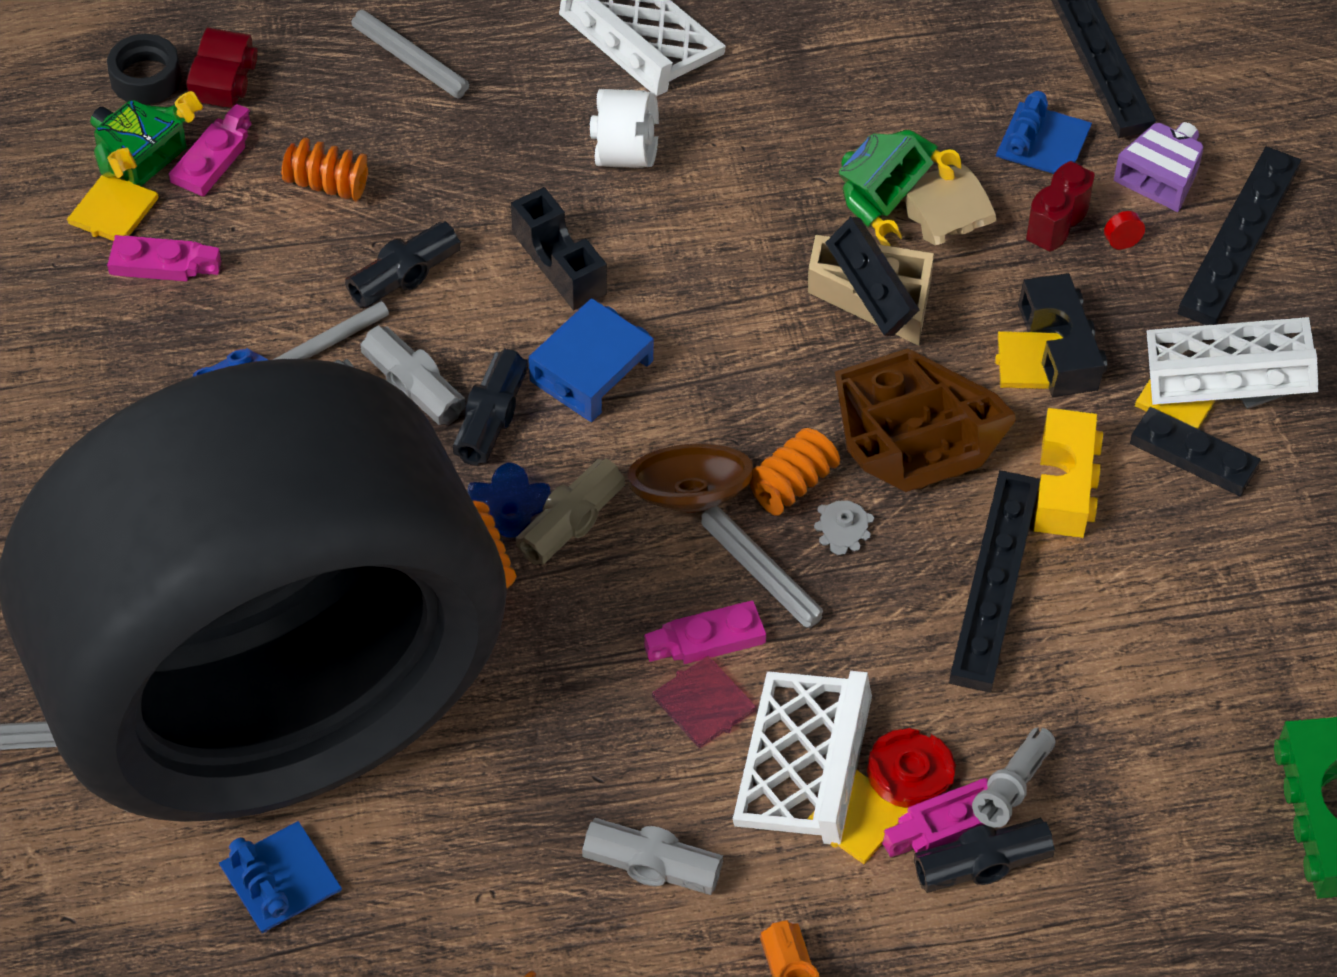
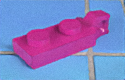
[169,104,252,197]
[107,235,221,282]
[644,600,766,664]
[882,778,988,857]

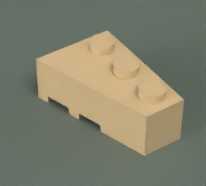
[808,235,934,345]

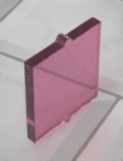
[652,656,756,748]

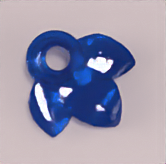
[467,462,551,537]

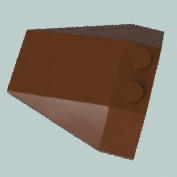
[835,348,1016,492]

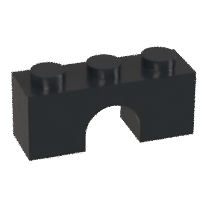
[511,187,607,311]
[1018,273,1107,397]

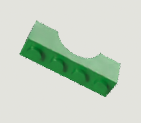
[1274,717,1337,899]

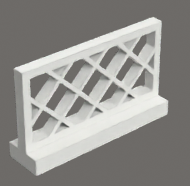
[559,0,726,97]
[1147,317,1318,405]
[733,671,872,845]

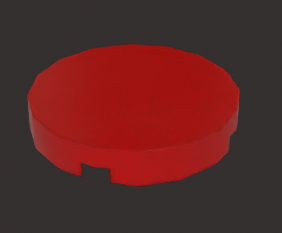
[866,728,956,808]

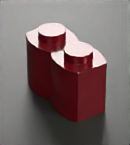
[187,27,258,108]
[1026,161,1095,252]

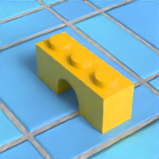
[1034,408,1103,538]

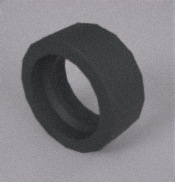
[107,33,182,105]

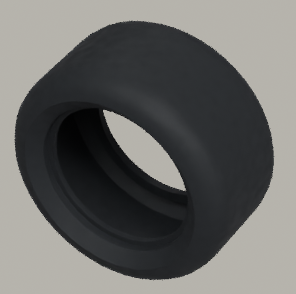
[0,359,507,822]

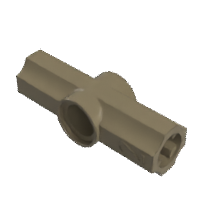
[516,458,625,565]

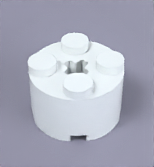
[590,89,659,168]

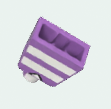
[1114,122,1204,212]

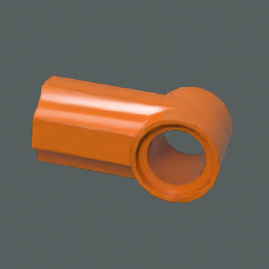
[760,920,819,977]

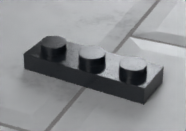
[825,216,920,336]
[1130,407,1261,497]

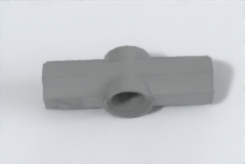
[360,325,466,426]
[582,818,723,895]

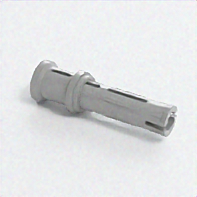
[972,727,1056,828]

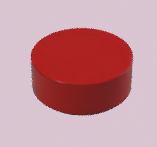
[1104,211,1145,250]

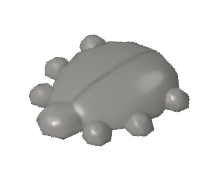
[814,500,874,556]

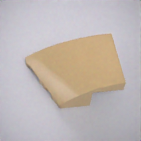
[901,164,996,245]

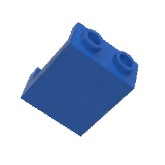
[529,298,654,422]

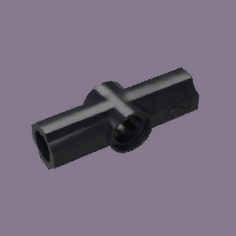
[345,221,461,308]
[453,348,528,466]
[914,817,1055,893]

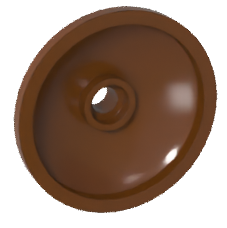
[627,444,753,513]

